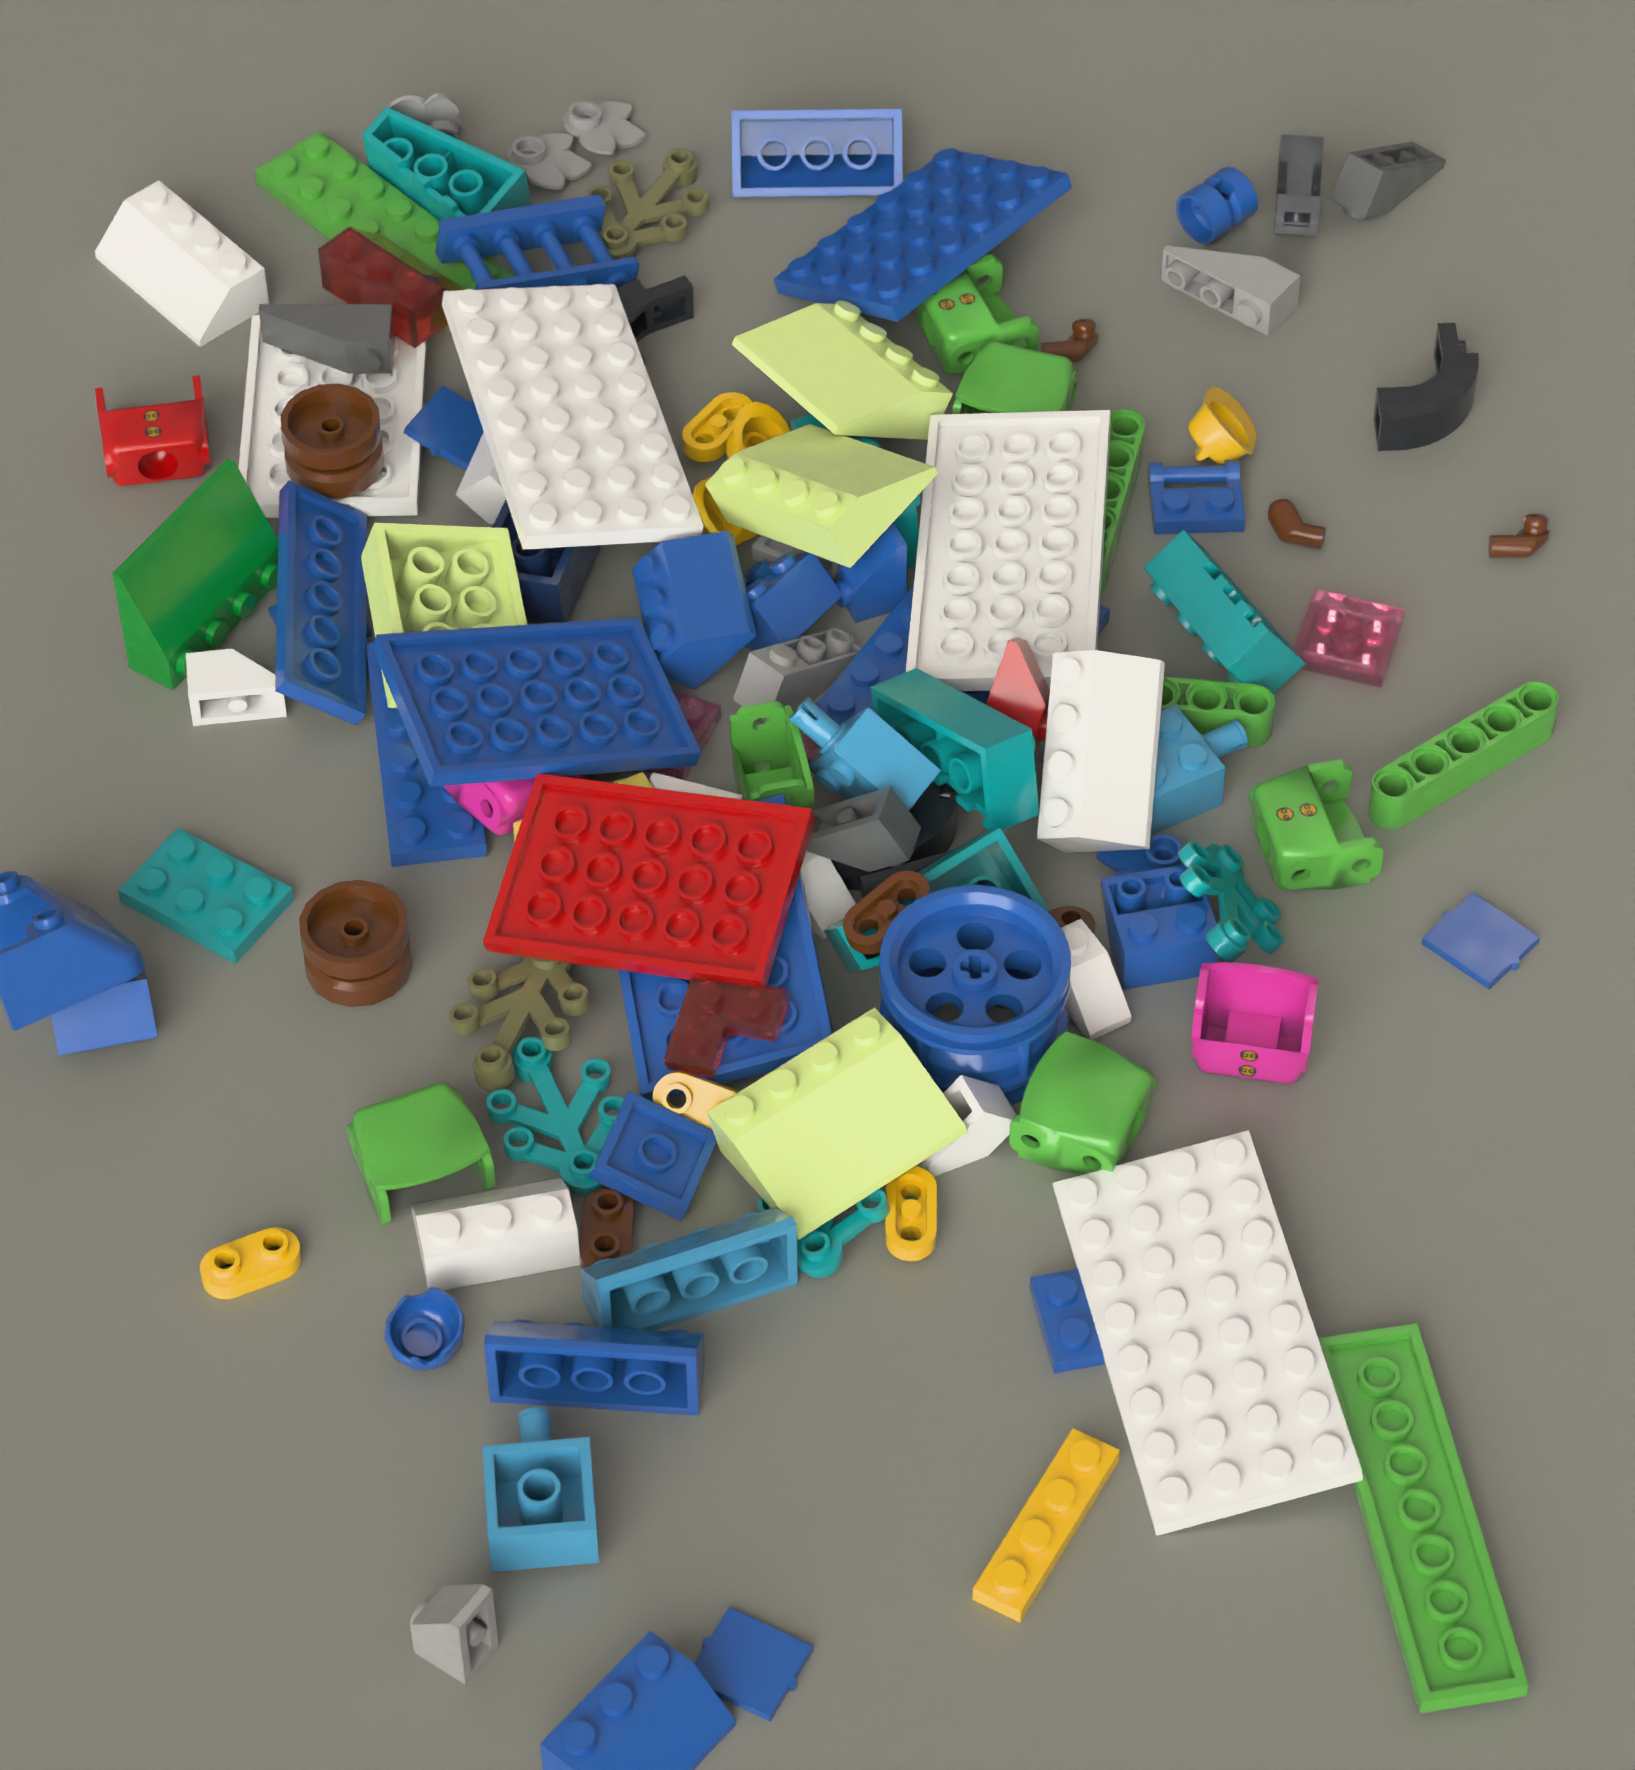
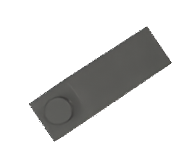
[1331,141,1446,220]
[259,304,395,373]

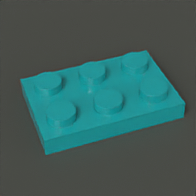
[118,828,294,964]

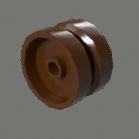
[280,383,384,499]
[299,880,412,1007]

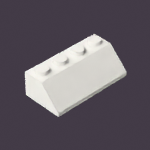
[95,180,269,347]
[1037,650,1165,853]

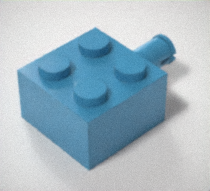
[788,697,941,810]
[1151,704,1248,835]
[482,1407,599,1572]

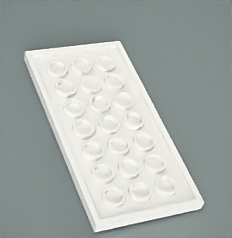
[442,284,703,549]
[906,410,1111,691]
[1052,1130,1363,1536]

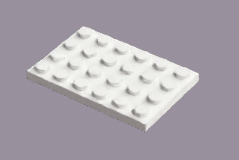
[239,313,428,518]

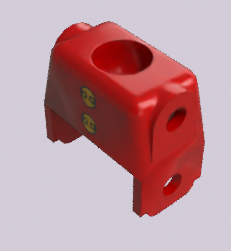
[95,375,211,486]

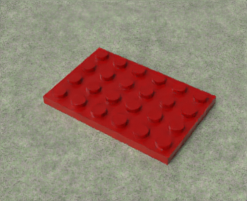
[483,774,816,990]

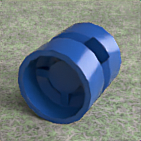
[1176,166,1258,244]

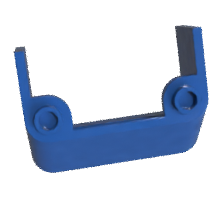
[0,871,146,1031]

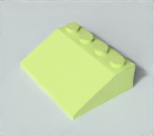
[732,301,953,440]
[705,424,938,568]
[361,523,527,708]
[707,1007,968,1239]

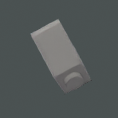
[410,1584,499,1685]

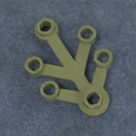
[587,148,709,260]
[449,957,590,1091]

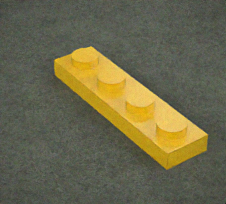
[972,1428,1120,1622]

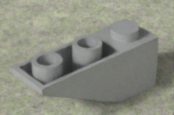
[1161,245,1301,336]
[733,628,863,722]

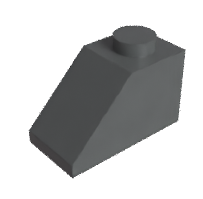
[806,786,921,872]

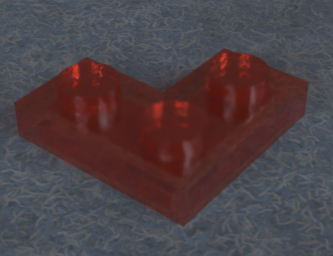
[663,976,790,1078]

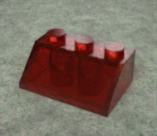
[318,226,466,348]

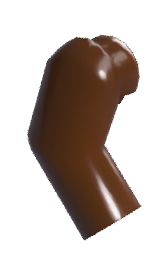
[1041,319,1098,362]
[1268,499,1326,549]
[1489,514,1550,558]

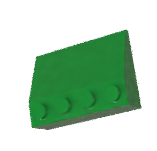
[112,458,278,690]

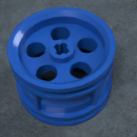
[879,885,1071,1105]

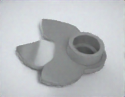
[390,93,462,139]
[564,101,646,155]
[508,133,592,189]

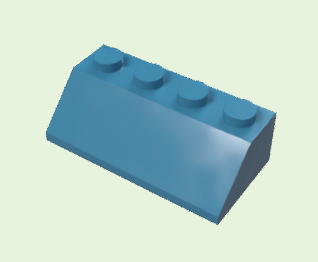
[581,1207,798,1331]

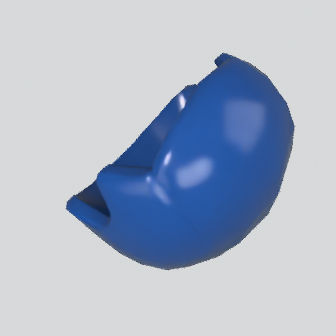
[385,1287,465,1371]

